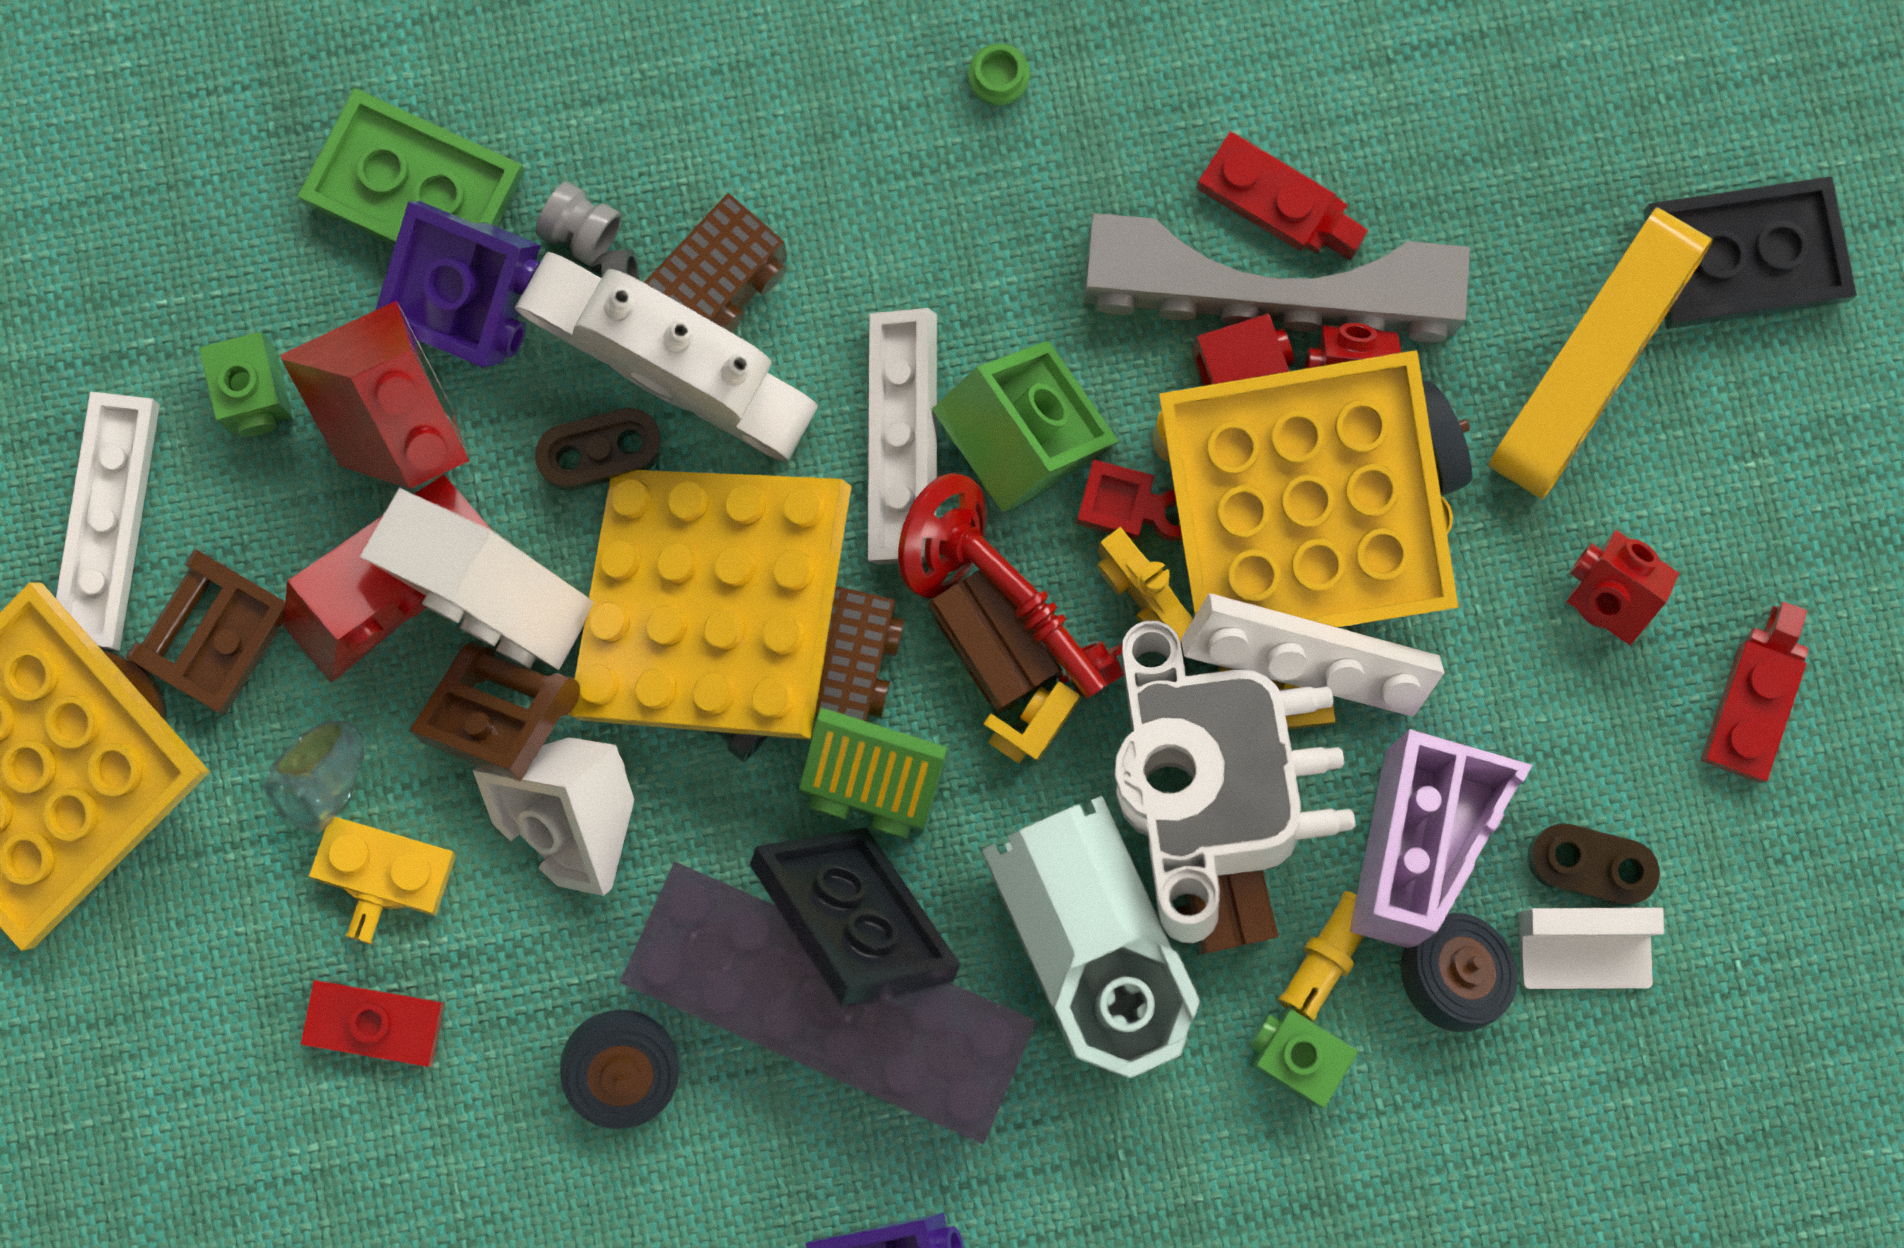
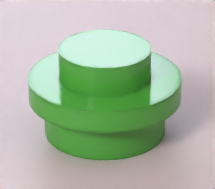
[968,43,1030,106]

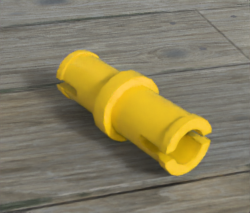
[1277,891,1364,1022]

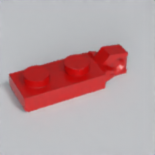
[1196,131,1368,260]
[1701,601,1809,783]

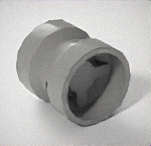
[535,181,623,267]

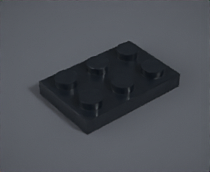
[1643,176,1857,330]
[750,827,961,1006]

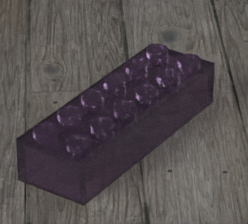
[619,861,1036,1144]

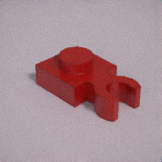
[1076,459,1182,542]

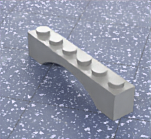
[1083,213,1470,343]

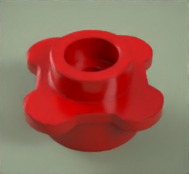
[1057,641,1124,695]

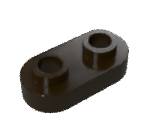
[535,408,662,491]
[1528,823,1660,906]

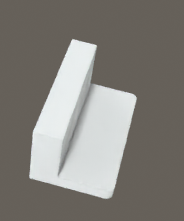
[1519,908,1664,989]

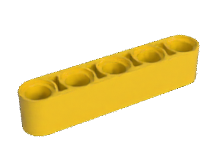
[1488,207,1713,500]

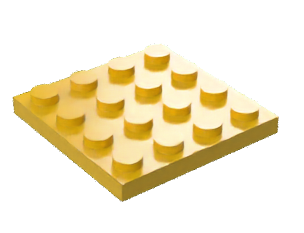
[1159,350,1459,627]
[568,470,851,740]
[0,582,210,951]

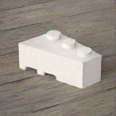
[360,488,594,670]

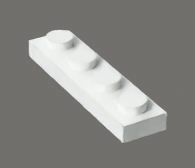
[868,308,937,565]
[56,392,160,651]
[1181,593,1444,717]

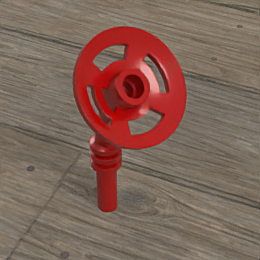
[898,473,1107,699]

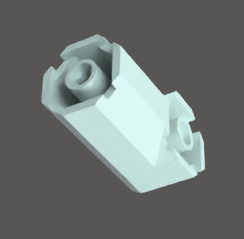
[981,796,1200,1078]

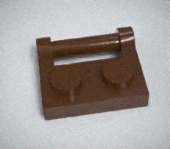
[126,549,285,715]
[410,642,580,782]

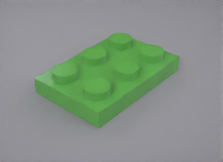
[298,88,525,246]

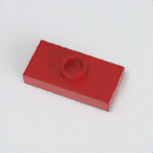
[300,980,445,1067]

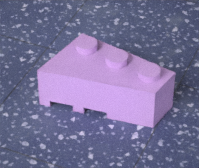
[1350,729,1533,948]

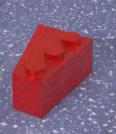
[283,474,492,683]

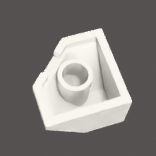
[473,737,635,896]

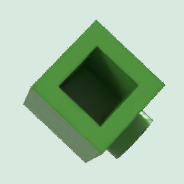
[199,331,293,437]
[1248,1009,1359,1108]

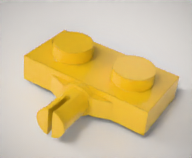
[1096,526,1193,646]
[309,815,457,944]

